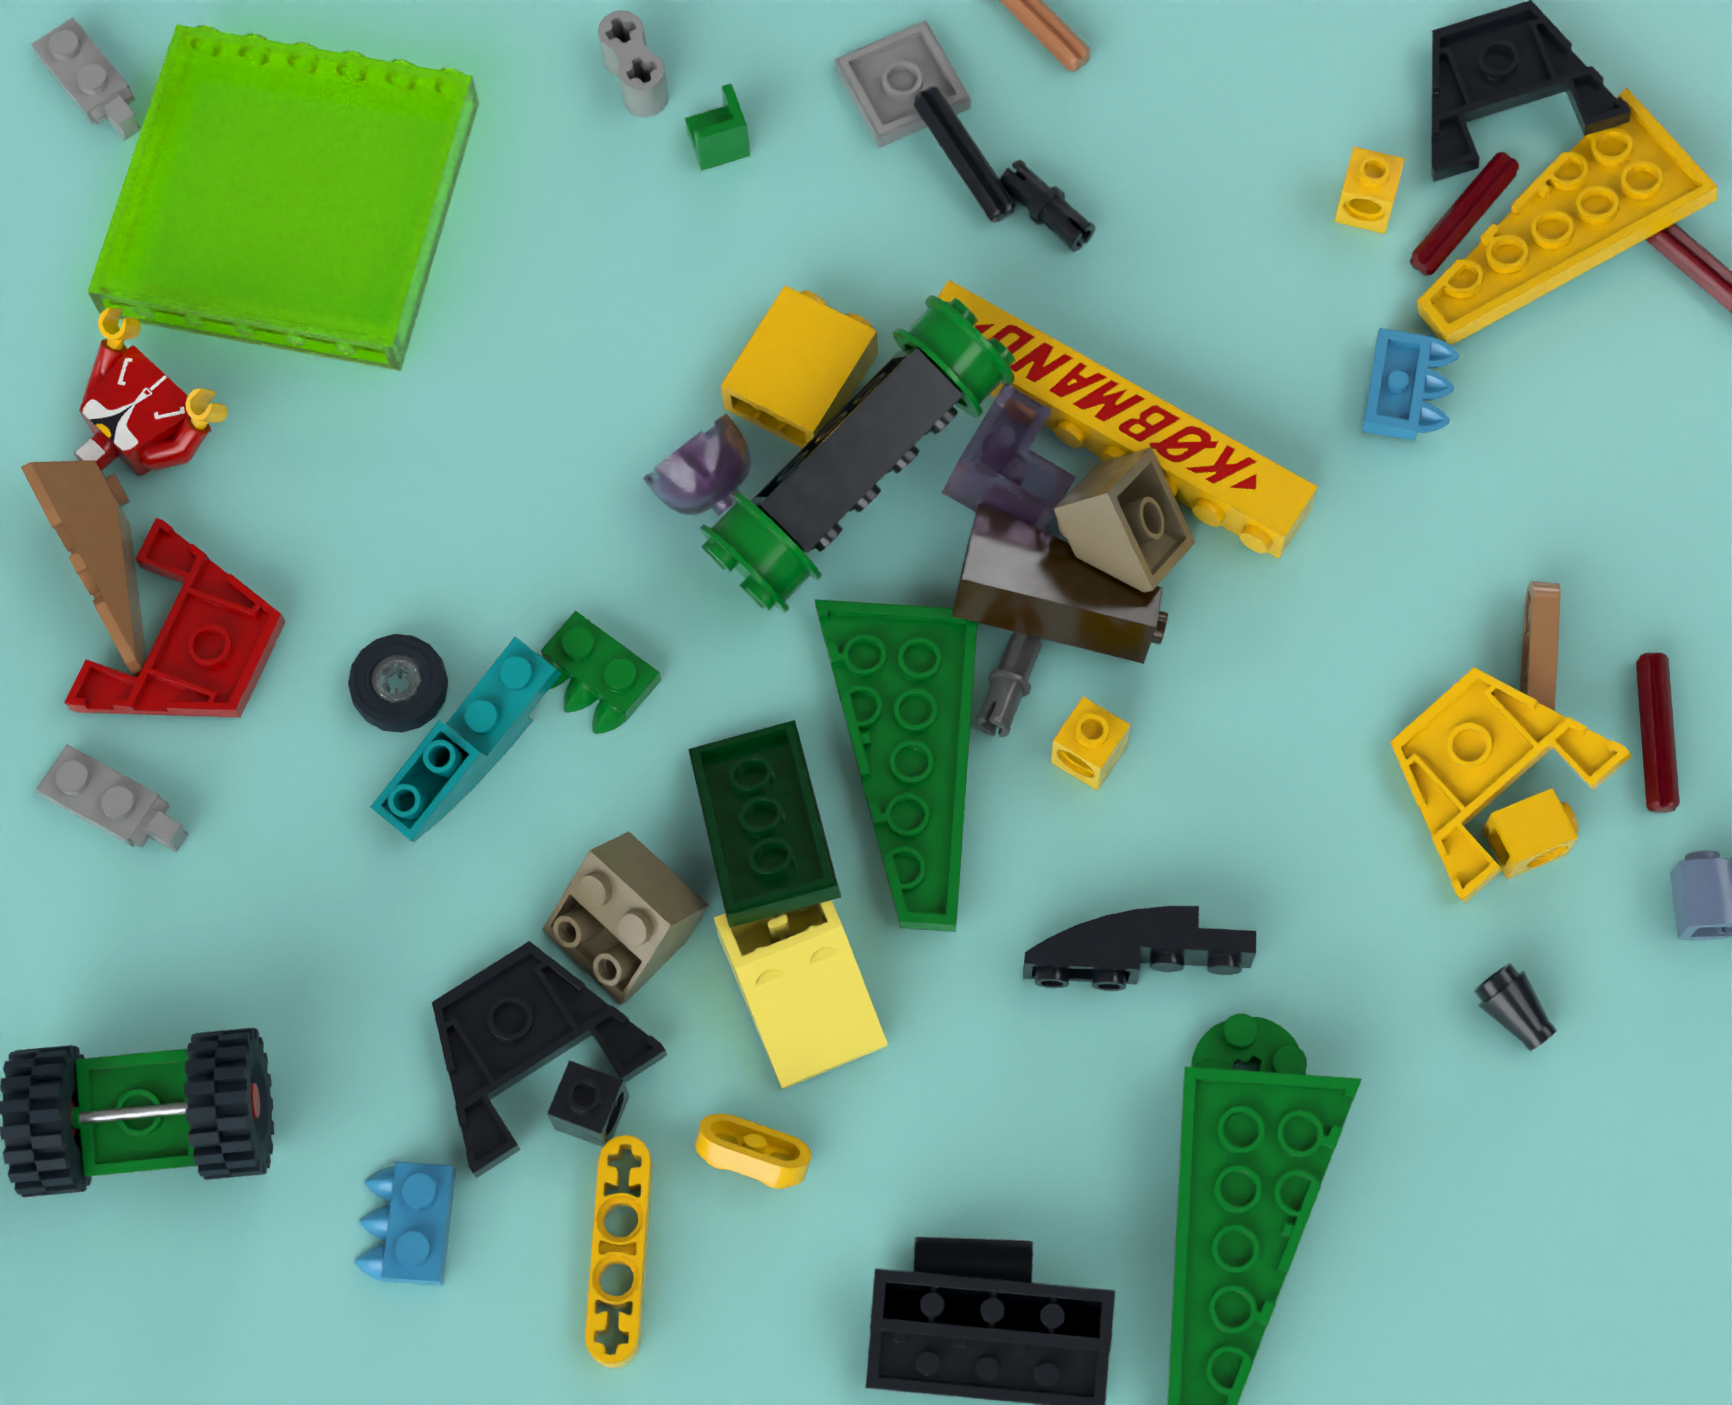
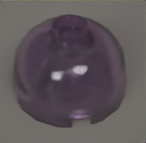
[643,414,751,516]

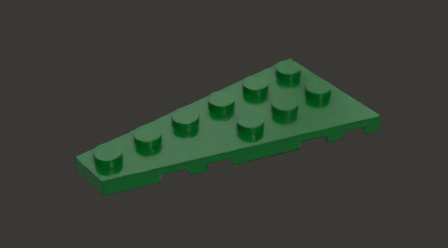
[814,599,978,932]

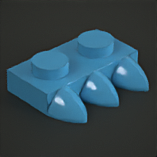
[1362,328,1459,440]
[355,1162,456,1286]

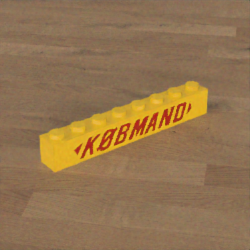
[937,280,1318,559]

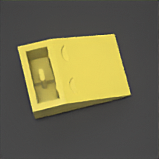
[714,900,888,1090]

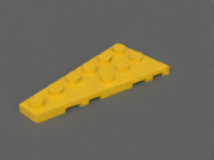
[1417,87,1718,345]

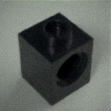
[547,1060,630,1147]

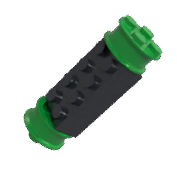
[699,295,1016,613]

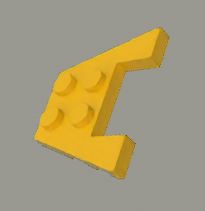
[1390,667,1632,903]

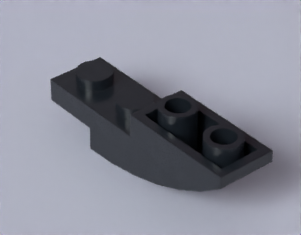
[1023,906,1256,991]

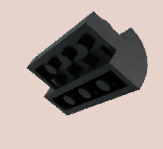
[866,1268,1115,1405]

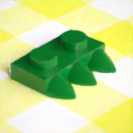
[541,610,661,734]

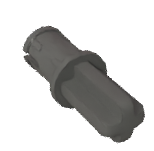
[975,632,1042,737]

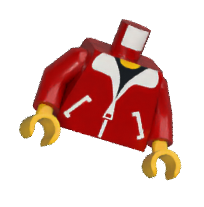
[74,308,228,475]

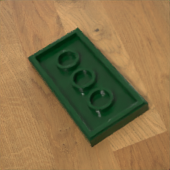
[688,720,841,928]

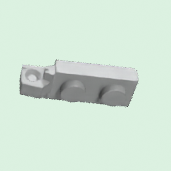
[31,17,142,140]
[36,744,188,853]

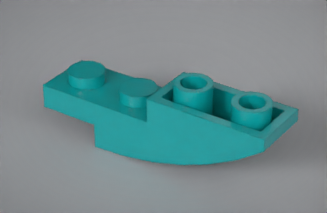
[370,637,562,842]

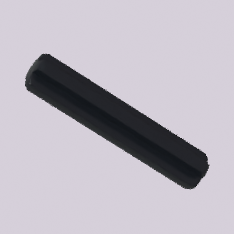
[914,86,1015,223]

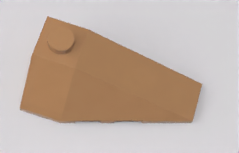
[21,460,147,677]

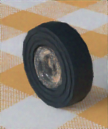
[348,634,449,733]

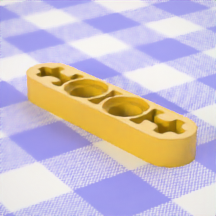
[585,1135,653,1368]

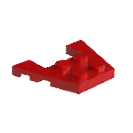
[64,518,286,718]

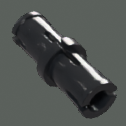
[1000,160,1096,251]

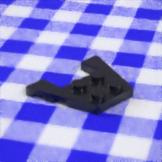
[1431,0,1631,182]
[432,941,667,1178]

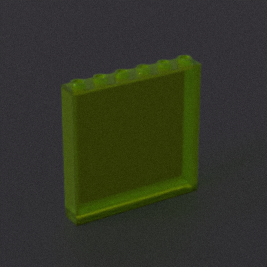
[87,24,479,371]

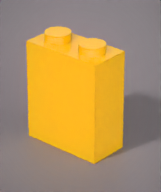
[721,285,878,448]

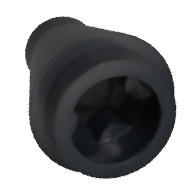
[1474,963,1557,1051]

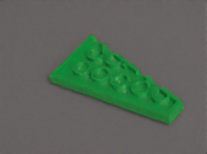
[1167,1067,1362,1405]

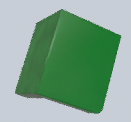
[685,83,750,171]

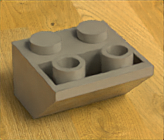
[542,832,709,1004]

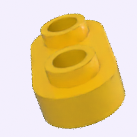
[695,1114,811,1189]

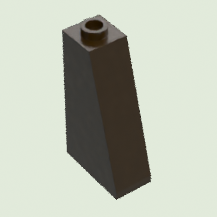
[952,503,1168,664]

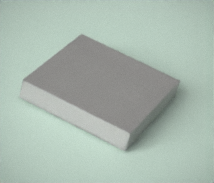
[834,20,971,148]

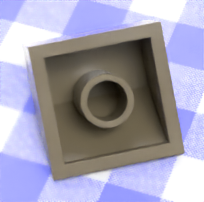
[1053,447,1195,593]

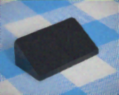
[914,1237,1033,1282]

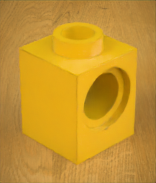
[1334,146,1405,234]
[1051,696,1131,791]
[1482,788,1579,880]

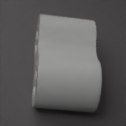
[598,11,669,117]

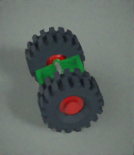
[0,1027,274,1197]

